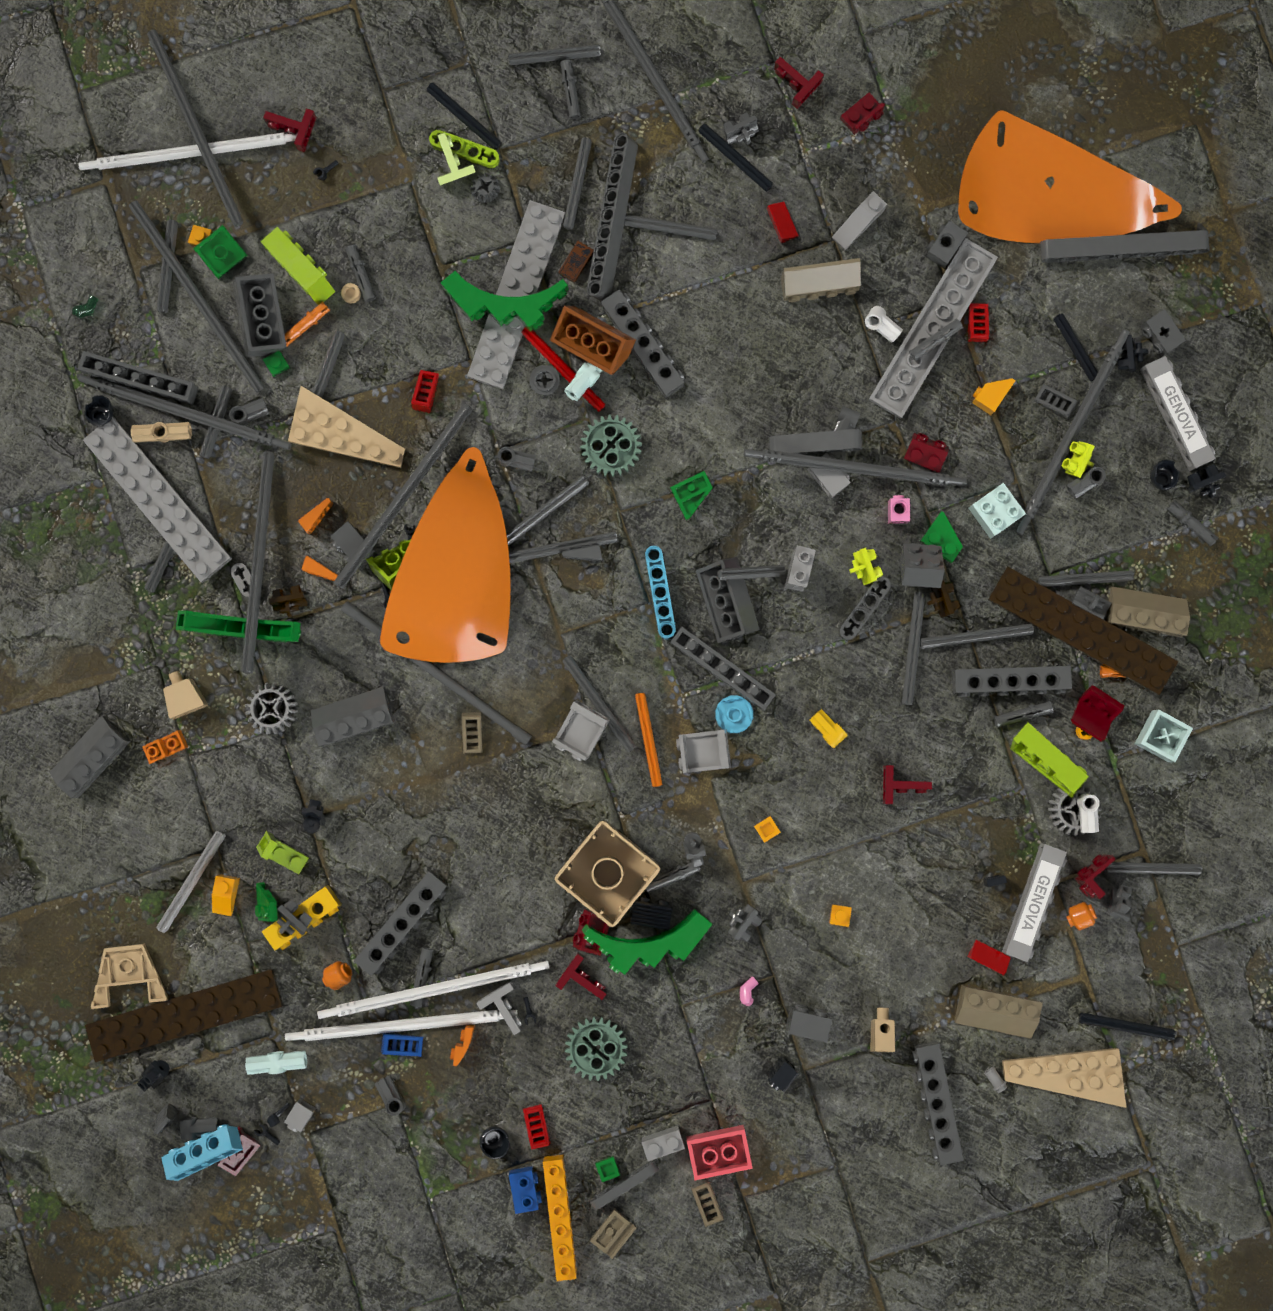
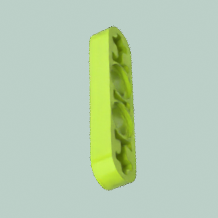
[429,130,500,168]

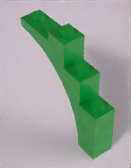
[441,271,568,332]
[176,611,301,642]
[582,909,712,975]

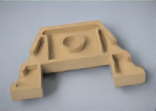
[91,944,168,1009]

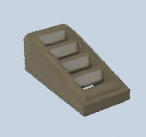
[462,712,483,753]
[691,1182,725,1227]

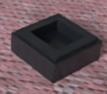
[983,874,1007,887]

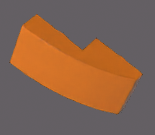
[142,730,188,764]
[450,1025,475,1066]

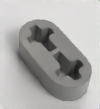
[231,563,251,597]

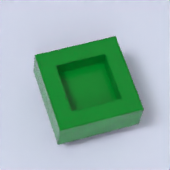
[263,351,290,377]
[595,1155,620,1182]

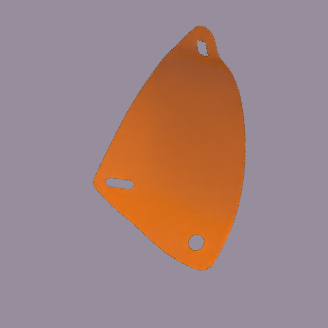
[958,110,1182,243]
[380,447,511,663]

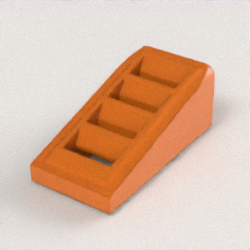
[298,498,334,535]
[302,556,338,581]

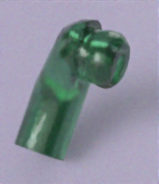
[72,295,98,318]

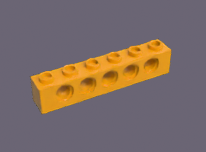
[543,1154,577,1281]

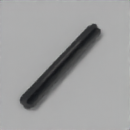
[427,82,501,150]
[699,123,773,192]
[1079,1013,1176,1040]

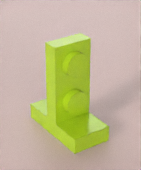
[256,831,309,875]

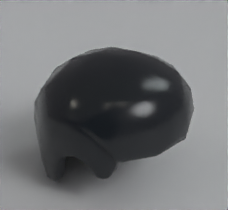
[84,395,114,426]
[1150,459,1180,491]
[479,1126,510,1159]

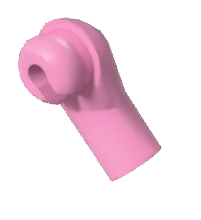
[740,976,759,1006]

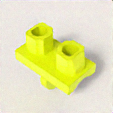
[1061,441,1095,478]
[849,548,883,585]

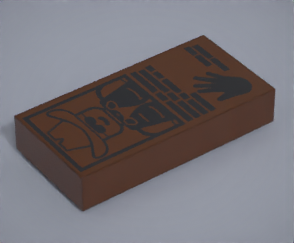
[558,241,594,283]

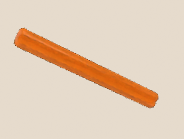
[635,693,662,787]

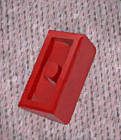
[767,202,798,243]
[967,940,1011,975]

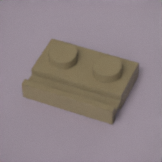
[590,1208,637,1259]

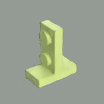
[437,133,475,185]

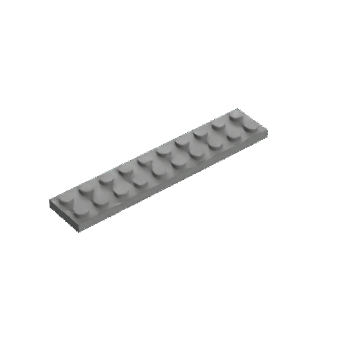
[467,200,566,390]
[869,238,998,419]
[83,417,232,583]

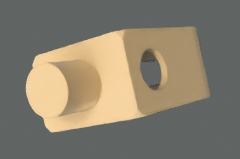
[163,671,208,719]
[870,1008,895,1052]

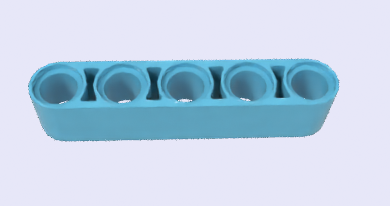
[645,546,676,640]

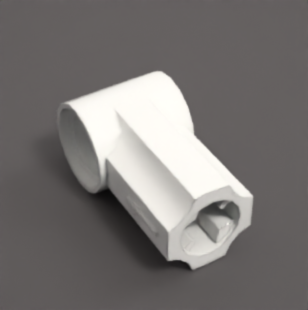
[865,306,903,343]
[1077,793,1099,833]

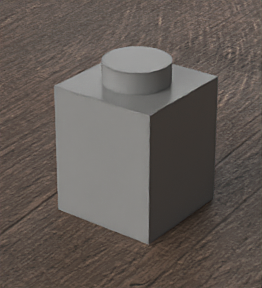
[284,1099,317,1133]

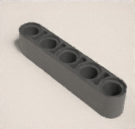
[769,429,862,455]

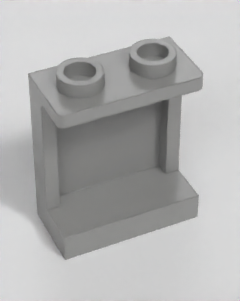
[784,545,816,592]
[552,700,610,761]
[676,729,731,773]

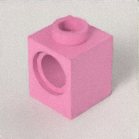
[888,495,910,524]

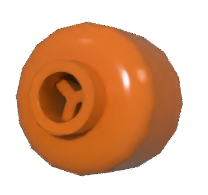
[1066,902,1097,930]
[322,961,352,990]

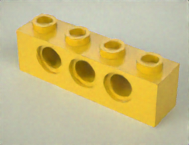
[262,885,342,951]

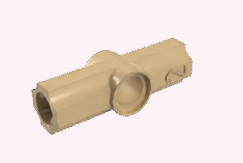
[131,422,192,443]

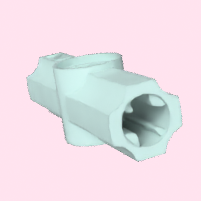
[564,362,603,401]
[245,1051,307,1075]

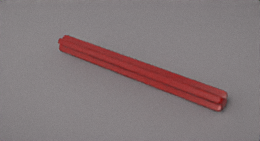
[521,327,605,412]

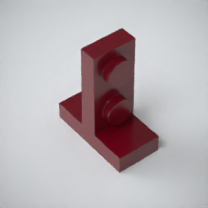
[774,57,824,109]
[263,108,317,152]
[883,765,932,804]
[555,952,607,1000]

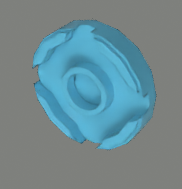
[715,695,753,733]

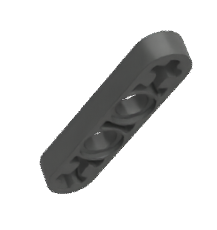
[839,577,891,640]
[589,1160,659,1210]

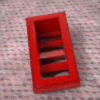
[968,303,989,342]
[411,370,439,413]
[523,1104,551,1150]

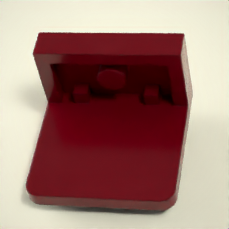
[1071,685,1125,742]
[1075,854,1116,899]

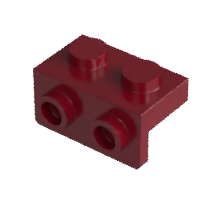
[904,433,949,472]

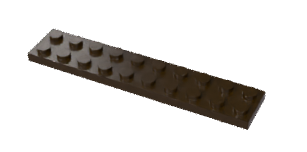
[988,566,1179,695]
[85,969,283,1062]

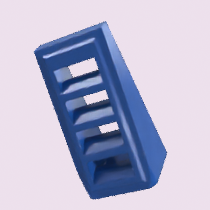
[381,1033,423,1057]

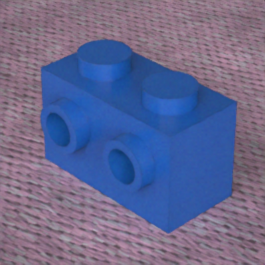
[509,1166,542,1214]

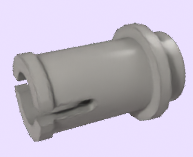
[984,1067,1007,1093]

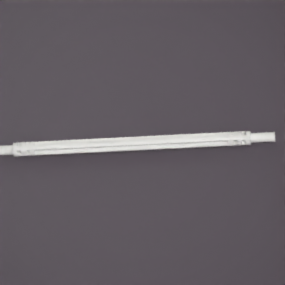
[79,133,297,170]
[317,961,549,1019]
[285,1010,518,1041]

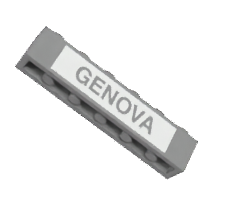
[1140,356,1216,471]
[1002,843,1067,962]

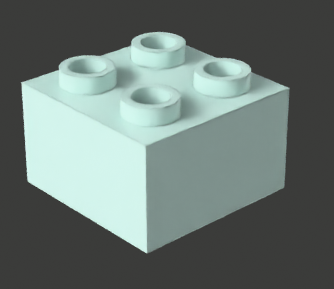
[968,483,1026,539]
[1135,710,1193,762]

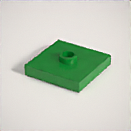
[193,225,248,279]

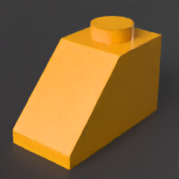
[972,378,1016,415]
[212,874,240,916]

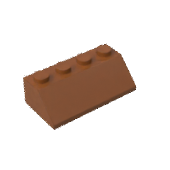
[550,306,636,375]

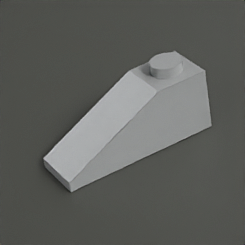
[832,191,887,250]

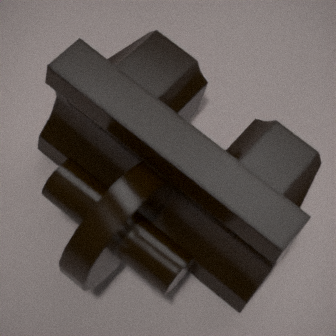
[927,580,960,618]
[269,585,308,618]

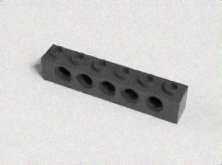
[601,289,685,399]
[78,351,199,405]
[670,627,776,711]
[952,666,1072,697]
[354,870,448,976]
[912,1041,964,1165]

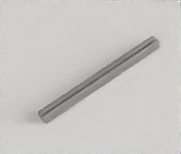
[157,831,226,933]

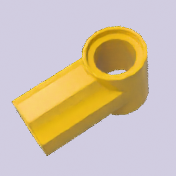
[809,709,848,749]

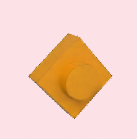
[188,225,213,246]
[754,816,781,843]
[829,904,852,927]

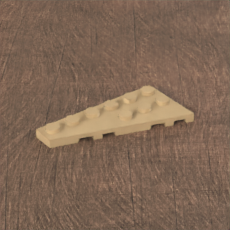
[288,386,405,468]
[1002,1048,1126,1108]

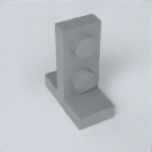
[476,981,522,1035]

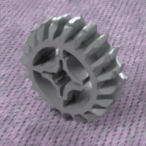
[245,683,298,734]
[1048,785,1102,836]

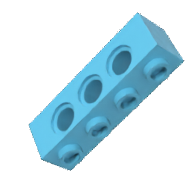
[161,1124,243,1181]

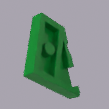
[670,471,713,521]
[920,511,963,563]
[255,882,278,922]

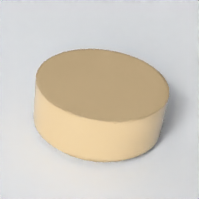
[341,283,361,304]

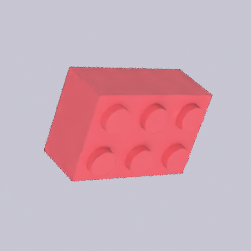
[686,1125,753,1180]

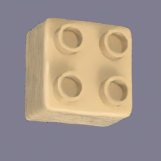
[555,821,660,927]

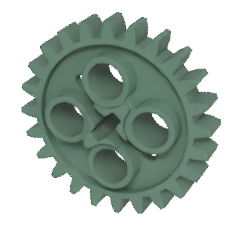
[580,415,642,477]
[565,1016,628,1081]

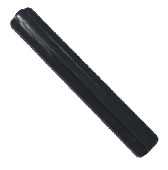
[1054,313,1098,382]

